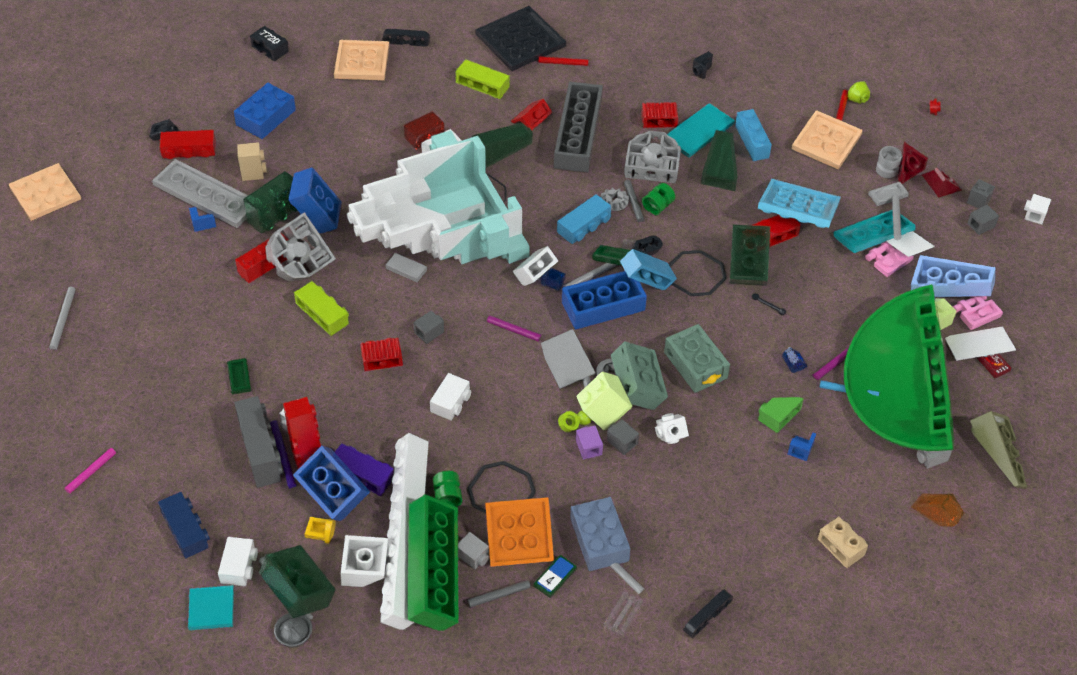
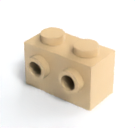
[237,143,267,181]
[818,517,868,568]

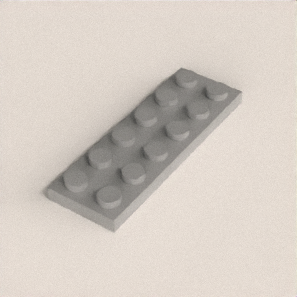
[152,159,260,228]

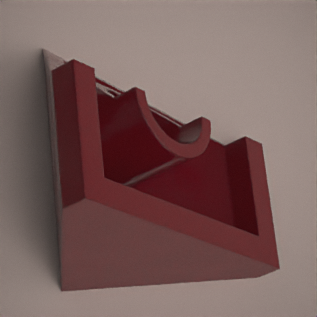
[898,142,928,184]
[922,168,962,198]

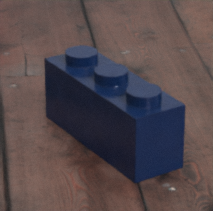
[158,492,210,559]

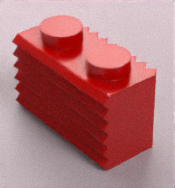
[641,102,678,128]
[360,338,403,371]

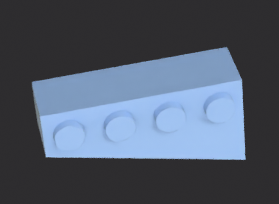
[911,255,995,297]

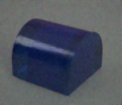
[541,268,566,291]
[782,347,808,373]

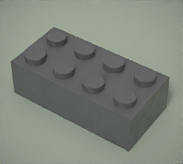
[234,396,283,488]

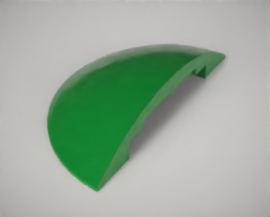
[844,284,954,451]

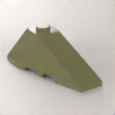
[970,411,1027,489]

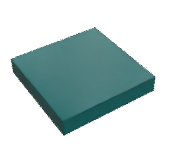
[188,585,234,630]

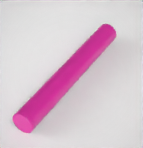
[64,448,116,494]

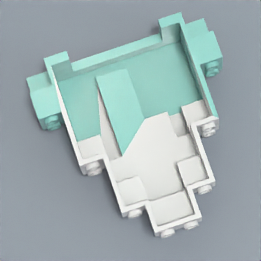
[347,130,529,264]

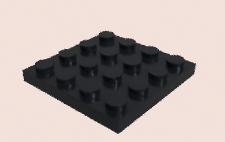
[475,6,567,71]

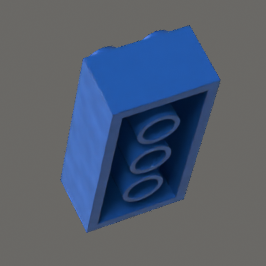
[562,271,647,330]

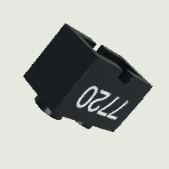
[250,26,289,62]

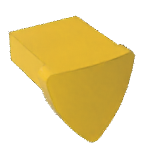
[304,517,336,544]

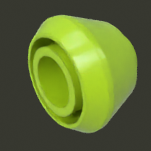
[848,81,870,103]

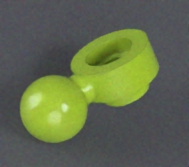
[558,410,592,432]

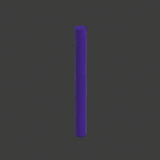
[270,420,297,489]

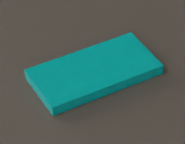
[667,103,735,158]
[834,209,915,253]

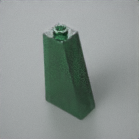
[471,123,533,168]
[701,130,738,191]

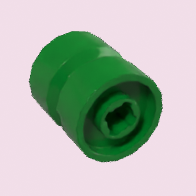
[642,183,676,216]
[433,471,462,507]

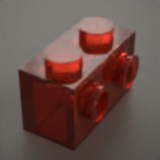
[404,111,445,150]

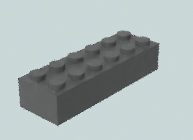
[554,81,603,172]

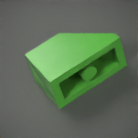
[758,397,803,433]

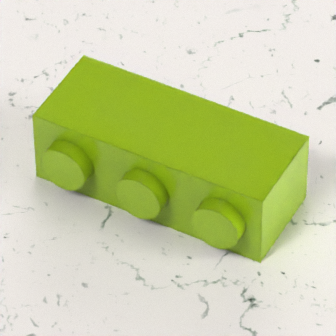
[456,59,510,99]
[294,281,349,336]

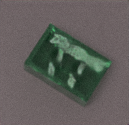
[243,171,298,234]
[729,224,770,286]
[259,545,336,618]

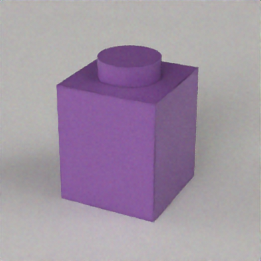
[576,426,603,460]

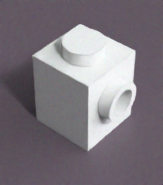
[1024,194,1051,225]

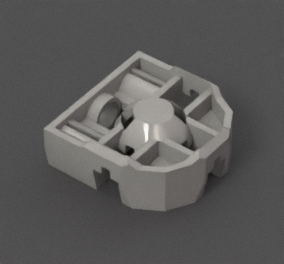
[624,131,681,183]
[265,212,336,281]

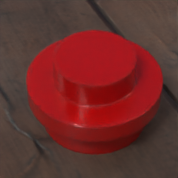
[930,98,941,116]

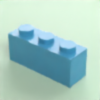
[735,109,772,161]
[557,194,611,244]
[620,249,677,290]

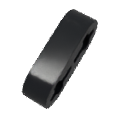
[631,235,663,256]

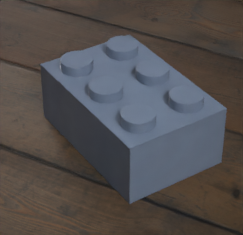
[570,497,630,571]

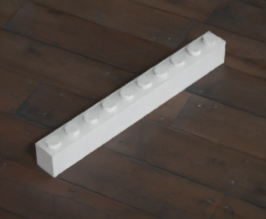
[380,433,428,630]

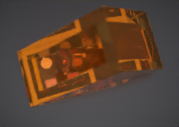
[911,494,964,527]

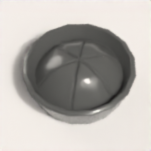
[274,612,312,648]

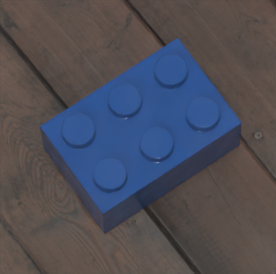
[234,83,296,139]
[289,167,342,233]
[293,446,370,521]

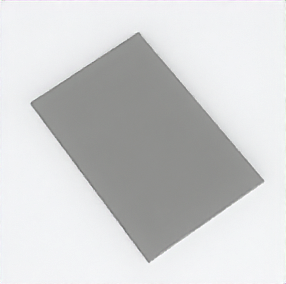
[541,329,595,389]

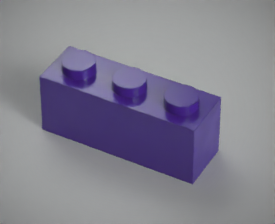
[335,443,394,496]

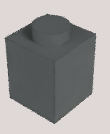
[967,179,995,208]
[967,205,999,235]
[414,311,444,344]
[607,419,639,455]

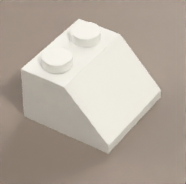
[341,535,388,587]

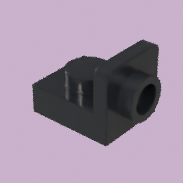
[692,51,713,79]
[149,119,179,141]

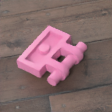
[865,241,914,277]
[952,296,1003,330]

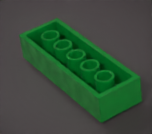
[408,494,458,631]

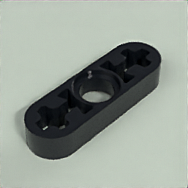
[382,29,430,47]
[683,589,733,638]

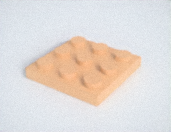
[334,40,389,80]
[792,110,863,170]
[9,163,81,221]

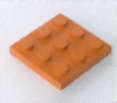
[485,497,554,567]

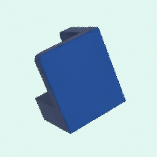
[189,207,216,232]
[788,433,816,461]

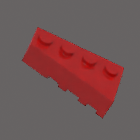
[283,397,321,469]

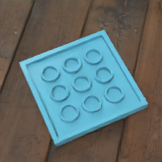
[758,179,841,228]

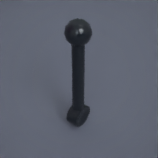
[752,293,786,315]

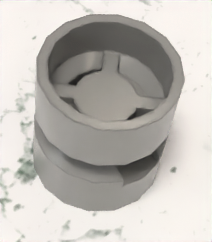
[876,146,902,178]

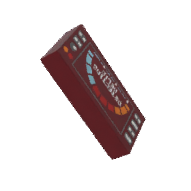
[976,353,1011,379]

